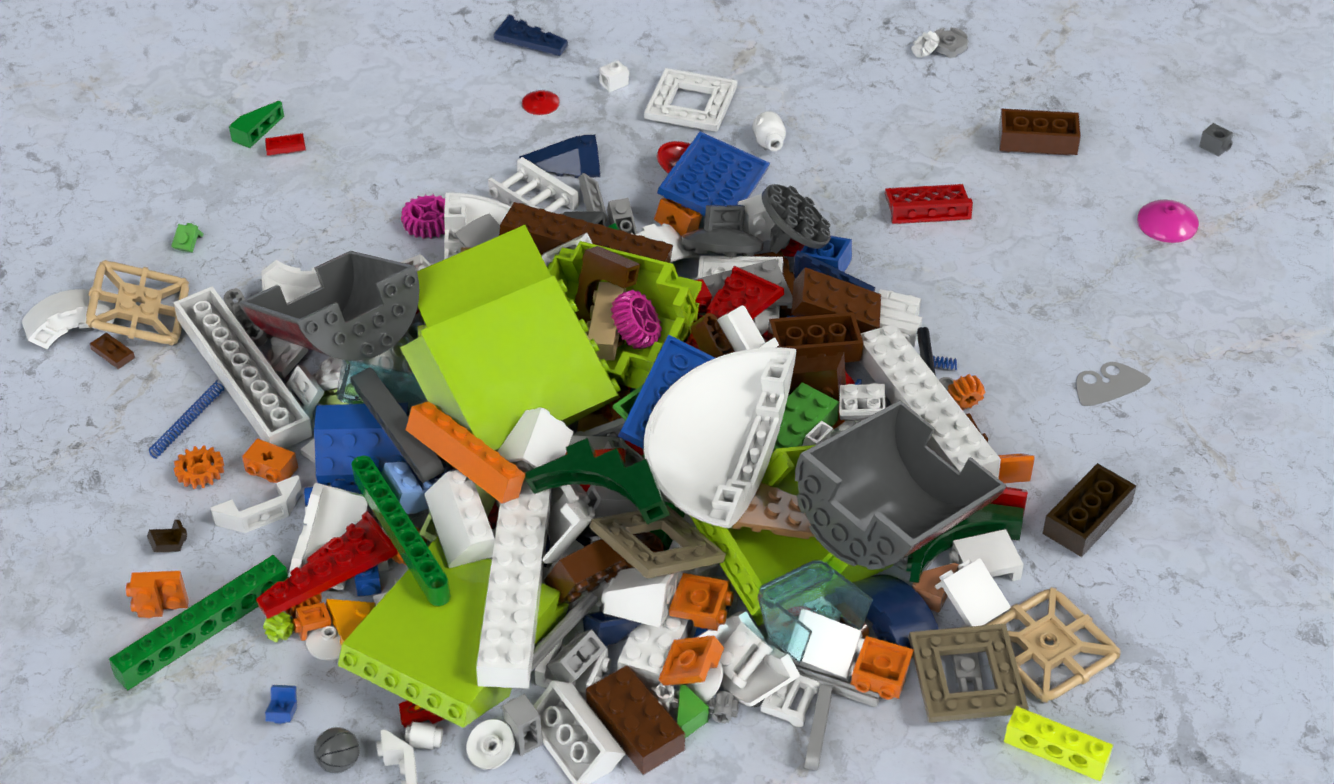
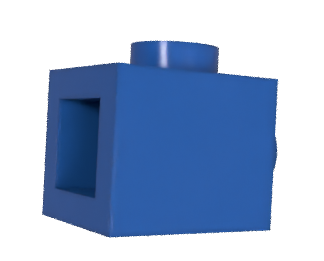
[355,565,381,597]

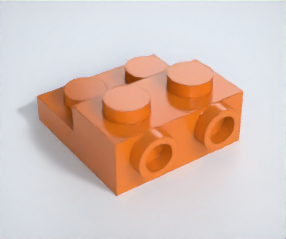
[126,571,189,618]
[669,573,734,631]
[659,636,724,686]
[851,636,914,700]

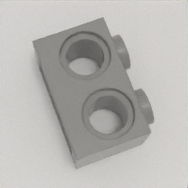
[546,629,607,683]

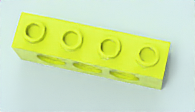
[1004,706,1113,781]

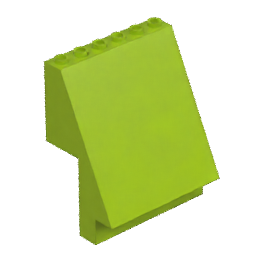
[417,225,551,328]
[400,276,621,451]
[689,445,894,626]
[338,536,569,728]

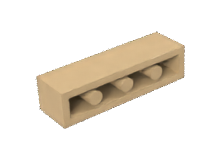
[587,282,626,360]

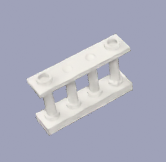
[488,157,579,212]

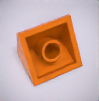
[998,453,1034,483]

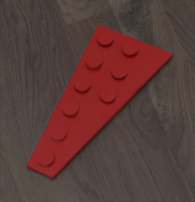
[685,266,784,351]
[256,511,398,619]

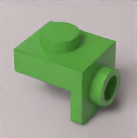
[171,223,204,253]

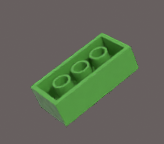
[772,383,839,453]

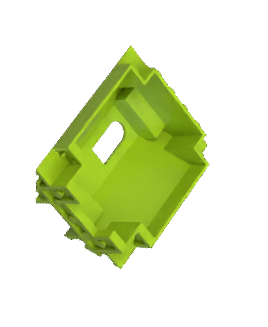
[547,241,702,389]

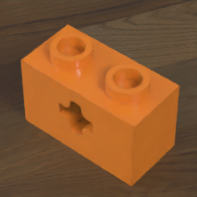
[654,198,702,237]
[242,438,298,483]

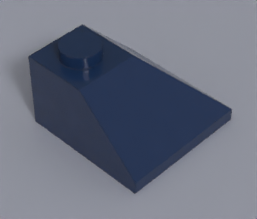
[583,611,642,648]

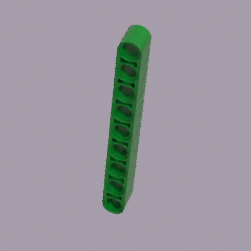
[351,456,451,606]

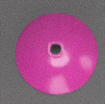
[1137,199,1199,243]

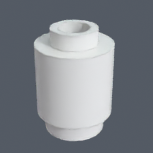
[405,722,443,750]

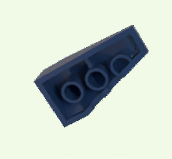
[519,134,601,178]

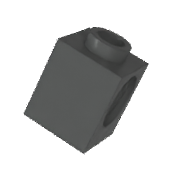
[1199,123,1233,157]

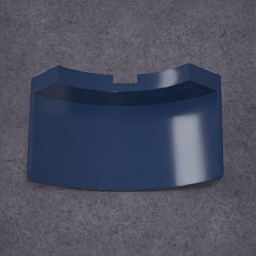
[837,574,939,649]

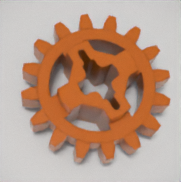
[174,445,225,489]

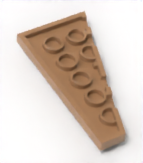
[732,483,815,539]

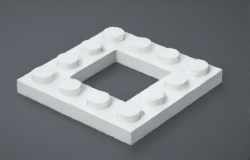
[644,68,737,132]

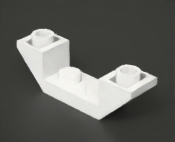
[211,475,302,533]
[377,730,418,784]

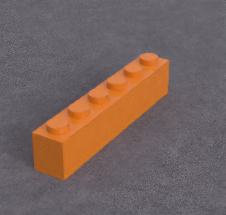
[406,402,525,503]

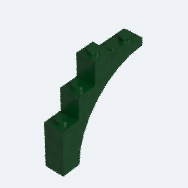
[525,438,670,525]
[906,504,1024,583]

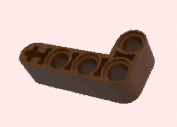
[691,313,735,358]

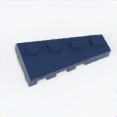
[494,14,568,56]
[794,250,875,292]

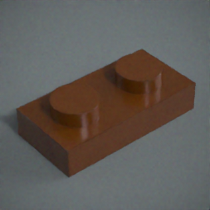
[89,332,135,369]

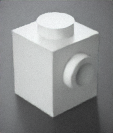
[599,61,629,92]

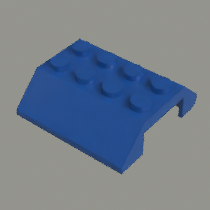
[314,402,409,486]

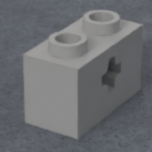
[502,694,543,756]

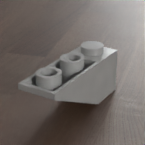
[607,198,637,235]

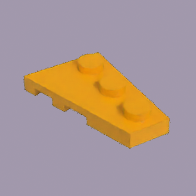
[325,599,375,645]

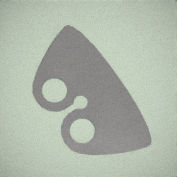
[1076,362,1151,406]

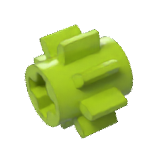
[263,612,294,643]

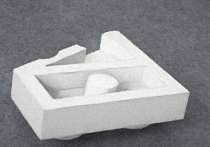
[267,337,308,378]

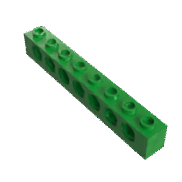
[108,555,289,691]

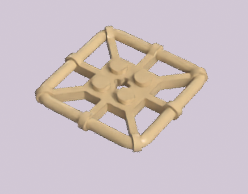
[86,260,189,346]
[986,587,1120,703]

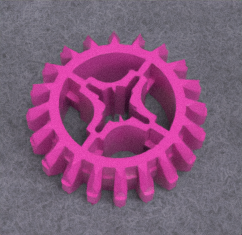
[401,194,445,239]
[611,290,662,349]

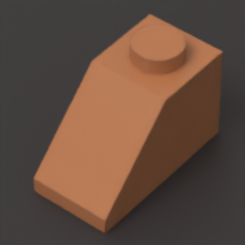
[912,563,959,613]

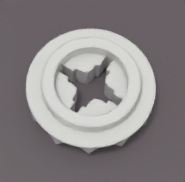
[912,31,939,57]

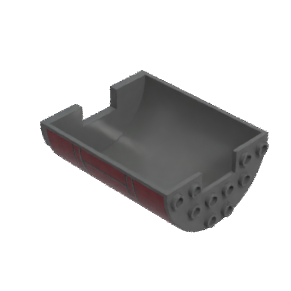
[239,251,419,361]
[795,400,1007,569]

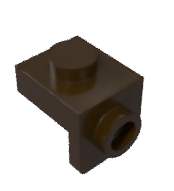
[147,519,187,552]

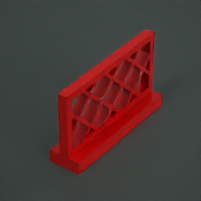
[885,184,973,224]

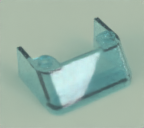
[336,360,428,415]
[758,560,873,663]

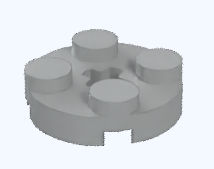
[934,28,968,58]

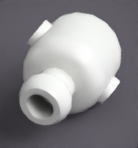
[753,111,786,151]

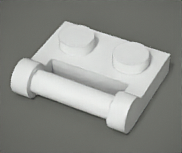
[285,365,324,421]
[720,622,773,689]
[761,675,820,727]

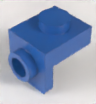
[265,685,297,724]

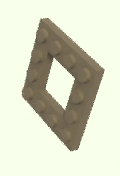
[589,505,726,578]
[908,623,1029,723]

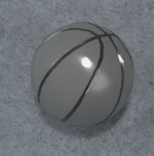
[314,727,360,773]

